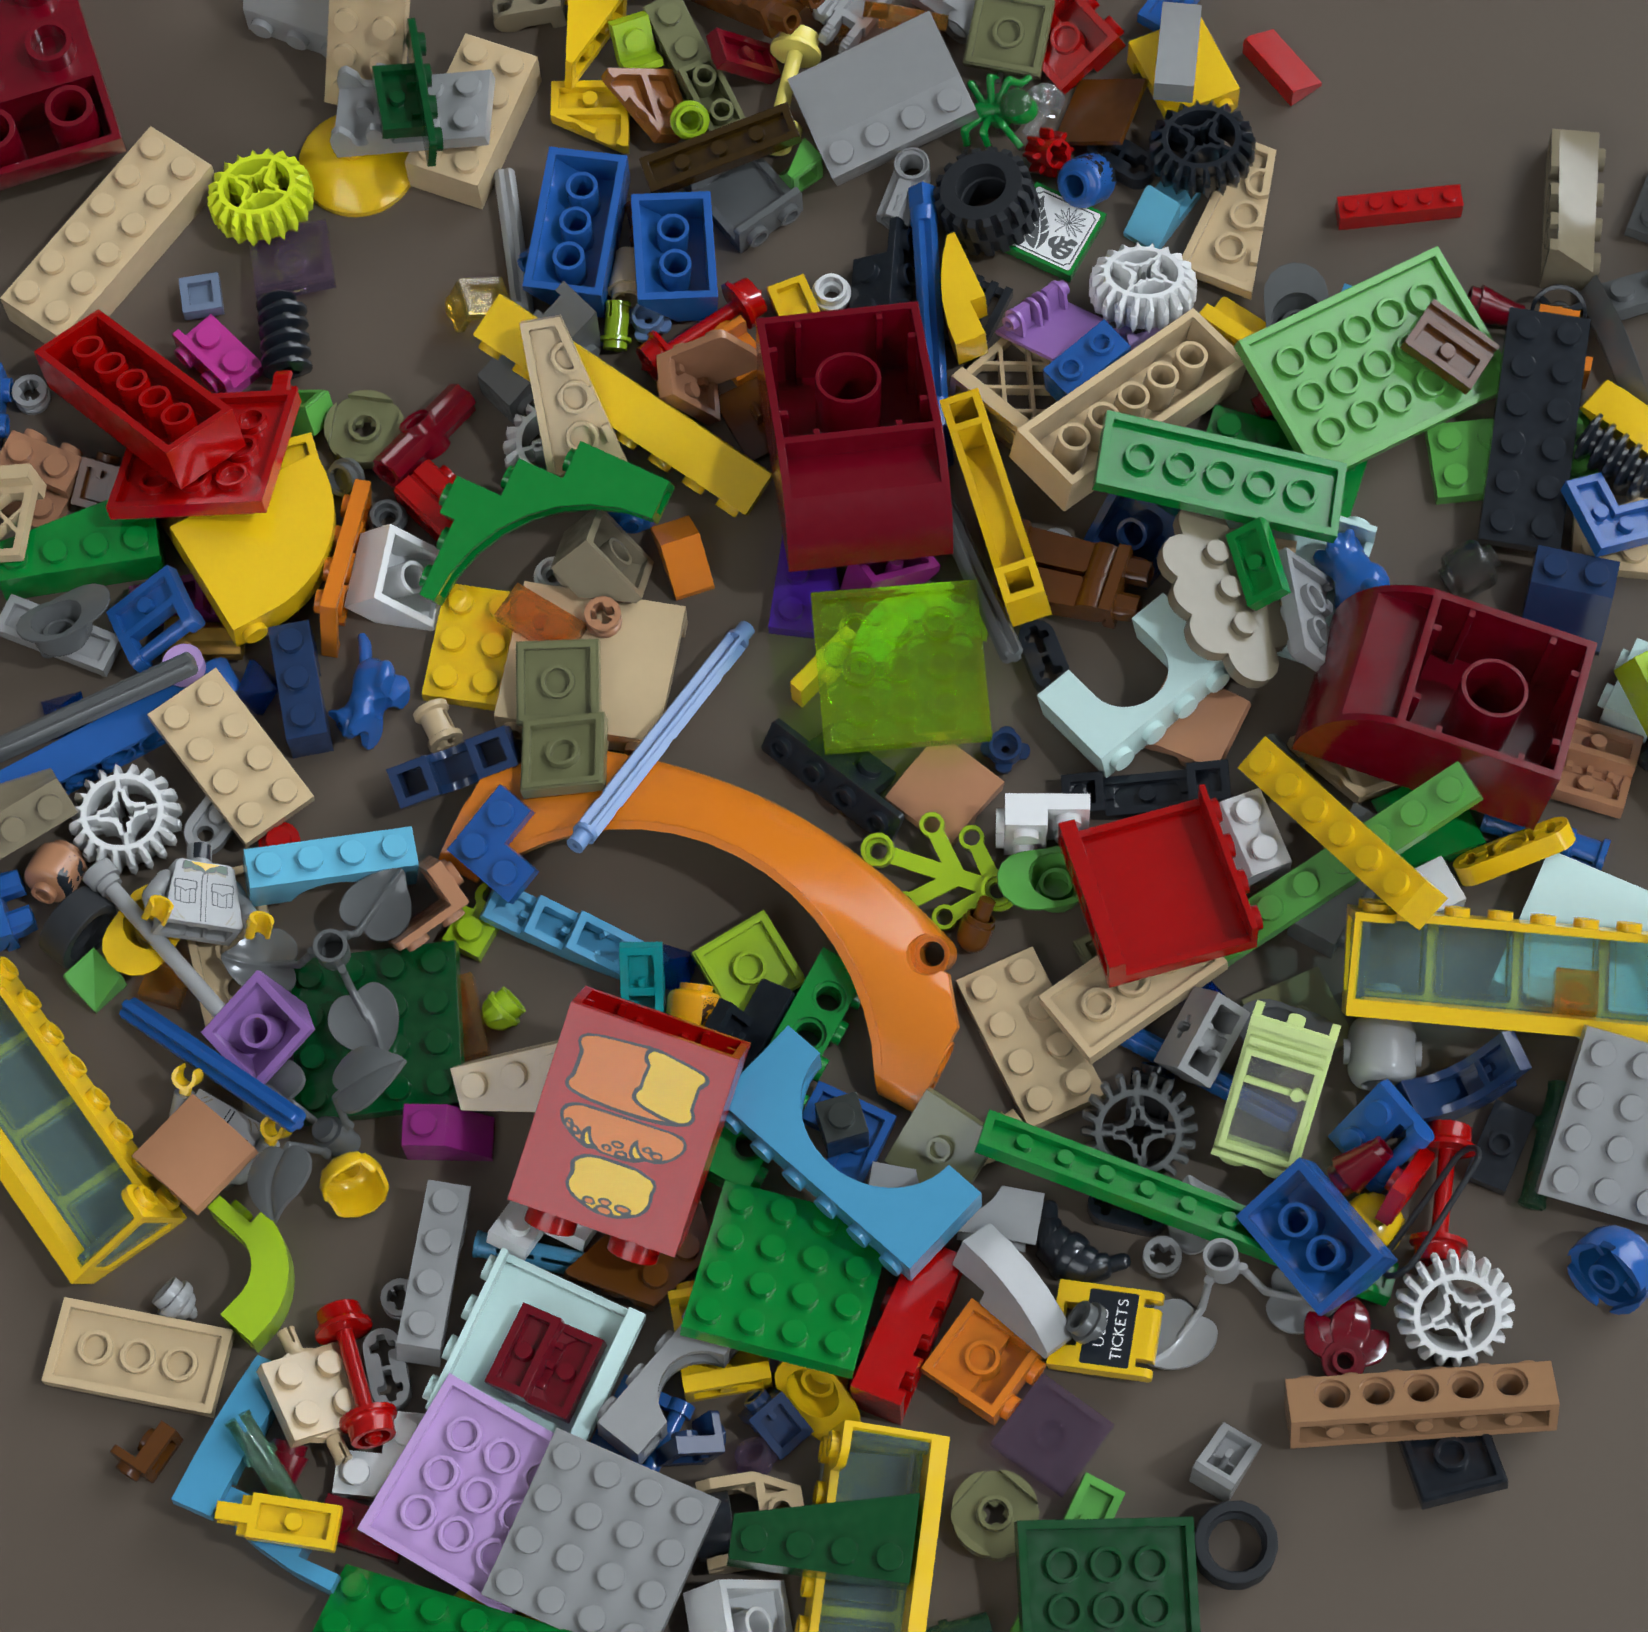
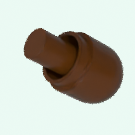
[957,896,996,953]

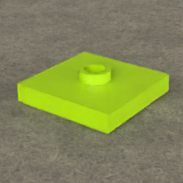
[691,909,806,1012]

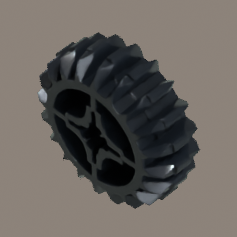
[1148,99,1256,200]

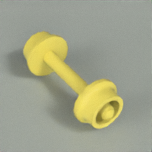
[770,24,821,156]

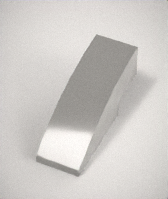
[1153,2,1202,103]
[952,1222,1072,1359]

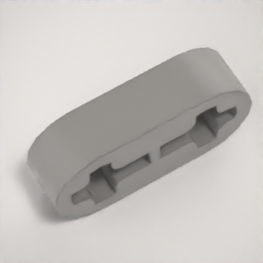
[363,1328,412,1411]

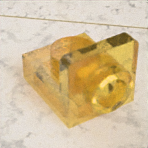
[445,277,509,332]

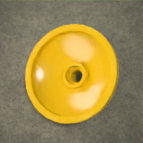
[299,115,410,217]

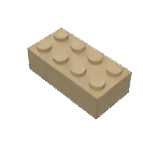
[405,33,542,209]

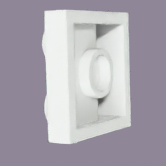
[996,793,1090,855]

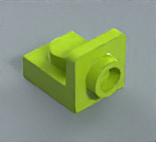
[608,10,664,68]

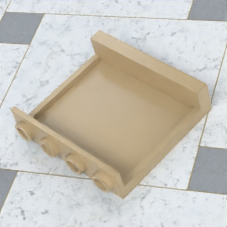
[494,581,688,755]

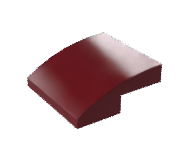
[485,1302,607,1424]

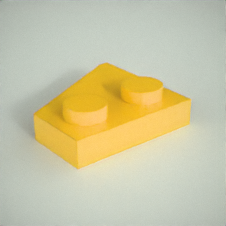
[550,80,630,154]

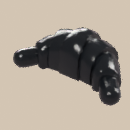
[1036,1200,1131,1283]

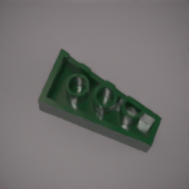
[726,1493,920,1590]

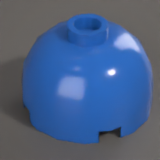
[1567,1225,1648,1315]

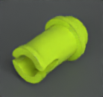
[600,300,632,352]

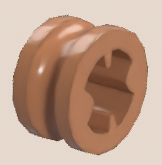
[584,596,622,638]

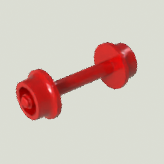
[636,277,767,382]
[1409,1118,1476,1267]
[314,1299,398,1449]

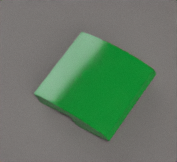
[1372,787,1487,868]

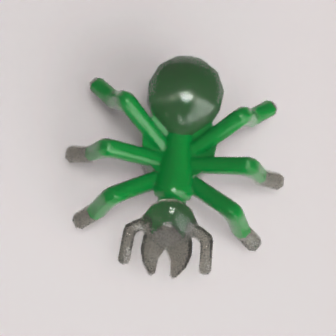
[961,72,1038,155]

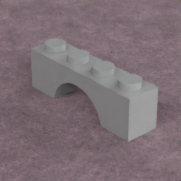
[869,1162,1045,1252]
[396,1180,471,1367]
[597,1310,739,1465]

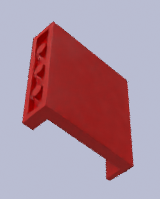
[1058,784,1263,988]

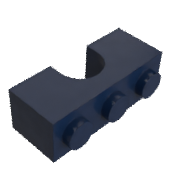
[268,620,334,759]
[386,725,521,809]

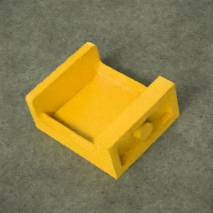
[1127,17,1240,119]
[668,1281,773,1403]

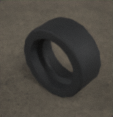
[39,886,117,969]
[1195,1500,1278,1590]

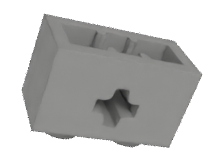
[1154,986,1251,1088]

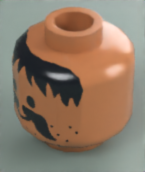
[24,840,87,904]

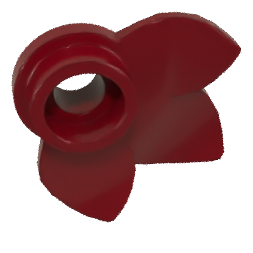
[1303,1298,1390,1376]

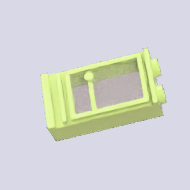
[1211,1000,1341,1179]

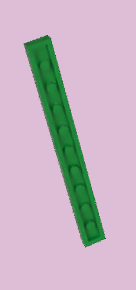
[974,1109,1399,1307]

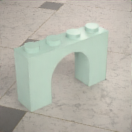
[1037,593,1230,778]

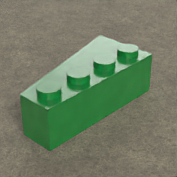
[0,499,167,601]

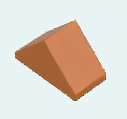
[651,515,715,601]

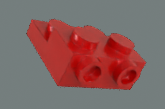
[1042,0,1126,95]

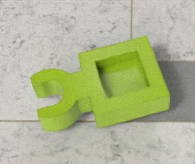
[442,883,500,963]

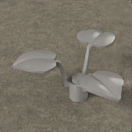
[1148,1175,1342,1370]

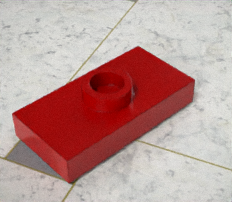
[1375,1148,1436,1226]

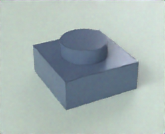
[178,272,225,320]

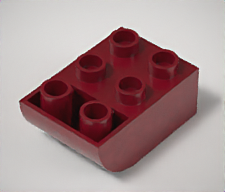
[0,0,127,191]
[756,301,953,572]
[1291,585,1597,830]

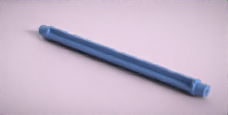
[567,621,755,853]

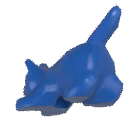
[1312,529,1390,609]
[328,633,410,750]

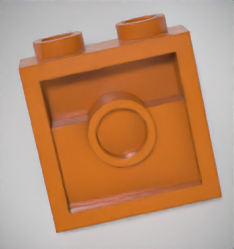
[921,1298,1047,1426]

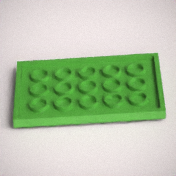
[1234,246,1502,470]

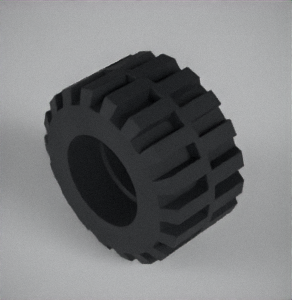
[933,146,1041,256]

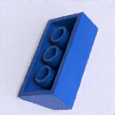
[522,146,631,318]

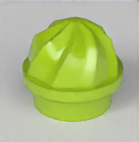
[670,100,710,140]
[481,986,526,1031]

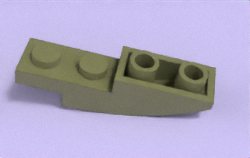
[643,0,746,132]

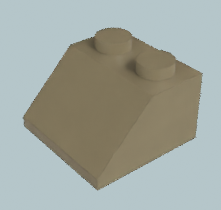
[550,510,654,603]

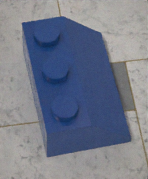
[631,191,718,321]
[1236,1157,1398,1316]

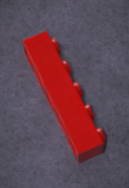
[1335,184,1464,231]

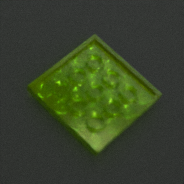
[811,579,992,755]

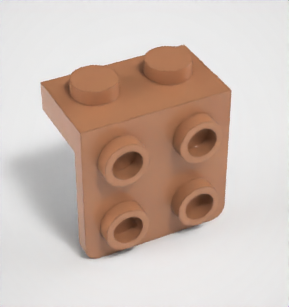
[656,329,757,425]
[388,855,469,952]

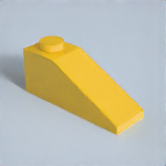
[564,0,627,90]

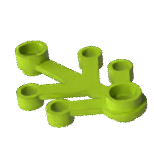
[861,812,1013,931]

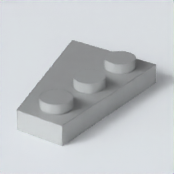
[1278,547,1334,672]

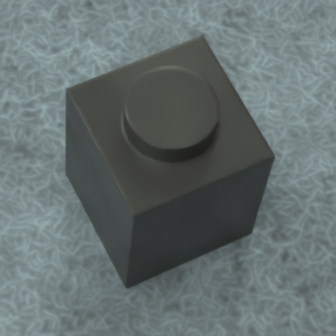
[815,1091,870,1158]

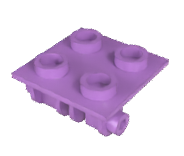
[995,280,1109,361]

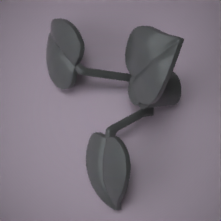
[221,868,412,1051]
[242,1046,407,1222]

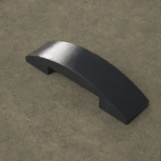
[1061,759,1231,820]

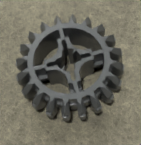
[1080,1070,1198,1177]

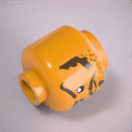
[665,982,721,1026]

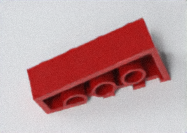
[847,1247,963,1426]

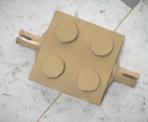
[257,1326,356,1465]

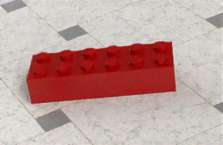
[34,309,246,490]

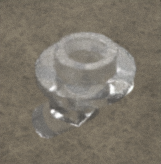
[1022,83,1065,137]

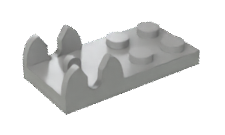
[330,63,495,158]

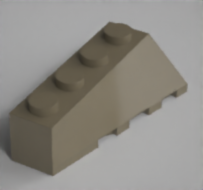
[1539,129,1606,291]
[0,768,78,860]

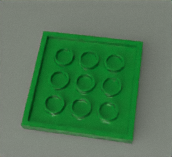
[680,1180,883,1379]

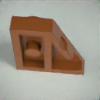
[601,68,683,143]

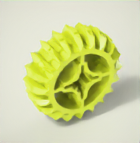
[207,148,315,247]

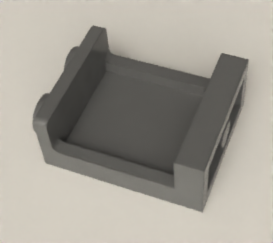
[683,157,803,254]

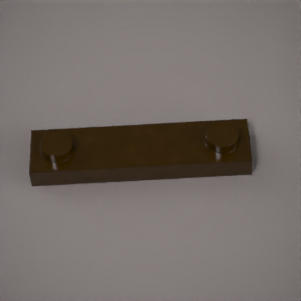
[639,102,802,193]

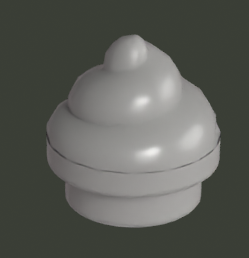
[152,1276,197,1320]

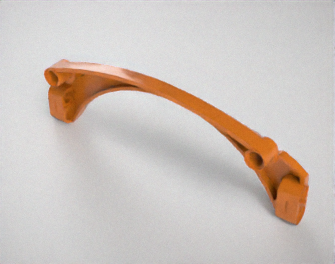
[439,751,960,1113]

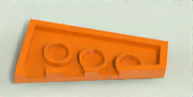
[313,479,372,658]

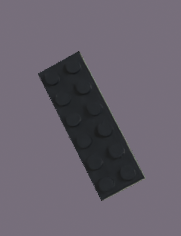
[1477,307,1591,552]

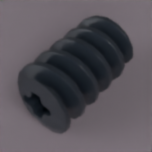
[256,290,313,380]
[1574,413,1648,501]

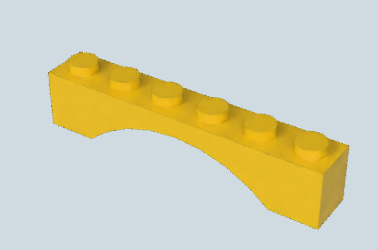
[939,388,1052,627]
[1237,736,1448,930]

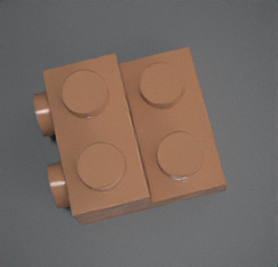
[0,429,83,530]

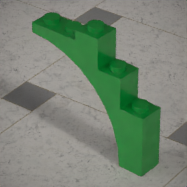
[419,441,675,606]

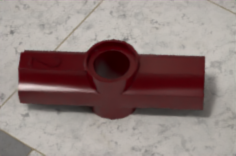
[373,384,476,487]

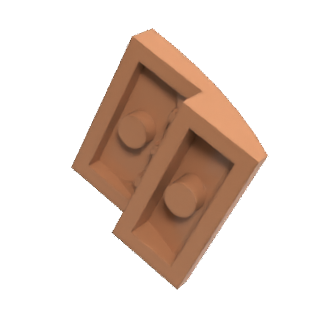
[1144,674,1251,766]
[1550,717,1644,819]
[885,733,1005,847]
[132,1094,259,1216]

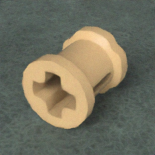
[413,698,463,753]

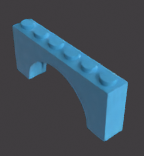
[724,1026,982,1281]

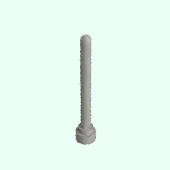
[82,858,225,1017]

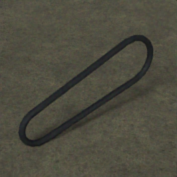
[1382,1145,1482,1279]

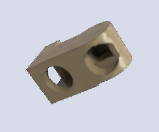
[491,0,567,32]

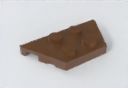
[564,1199,710,1311]

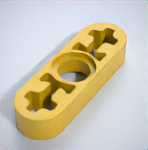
[1453,817,1576,886]

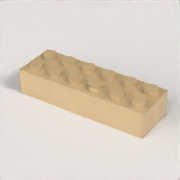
[0,126,214,344]
[1009,308,1246,512]

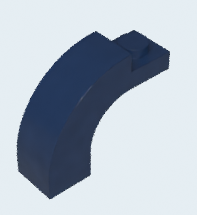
[1392,1031,1532,1139]

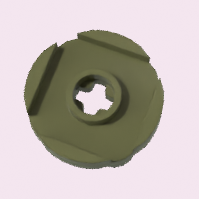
[324,390,404,469]
[951,1469,1040,1562]

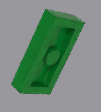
[1226,516,1291,611]

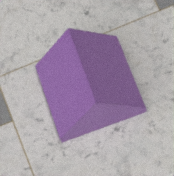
[201,970,315,1084]

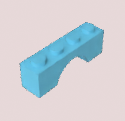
[243,826,419,907]

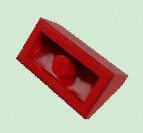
[1242,29,1322,106]

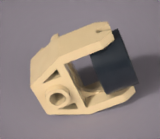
[695,1471,804,1575]

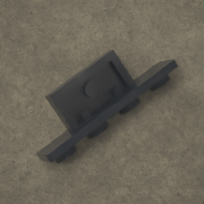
[850,216,916,308]
[761,718,905,842]
[704,979,796,1073]

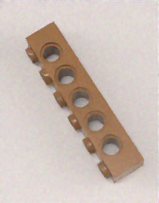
[1284,1360,1560,1449]

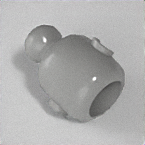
[1343,983,1422,1091]

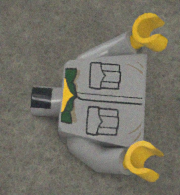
[141,842,274,946]
[169,1063,292,1191]

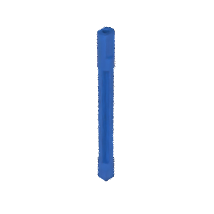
[908,182,954,467]

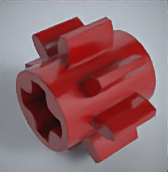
[1022,127,1074,178]

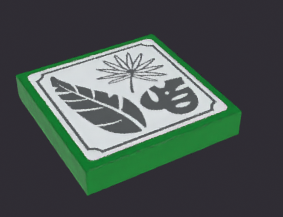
[1000,182,1107,283]

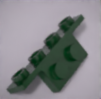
[372,18,444,167]

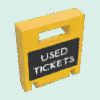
[1046,1279,1165,1382]

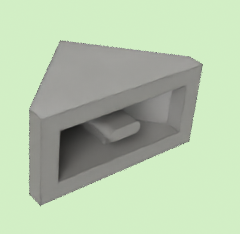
[1189,1422,1262,1502]

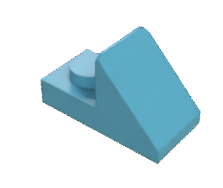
[1123,181,1201,249]

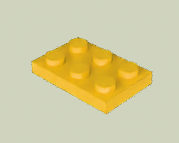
[422,584,522,711]

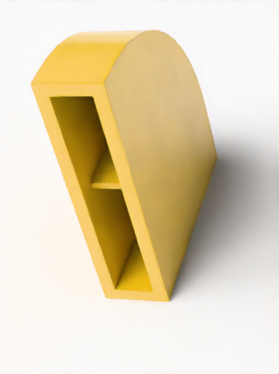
[170,452,336,647]

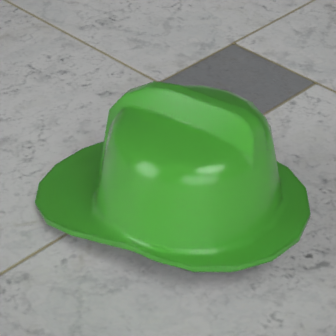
[997,846,1079,913]

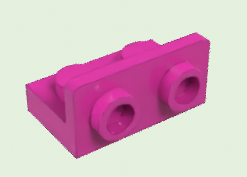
[172,314,264,393]

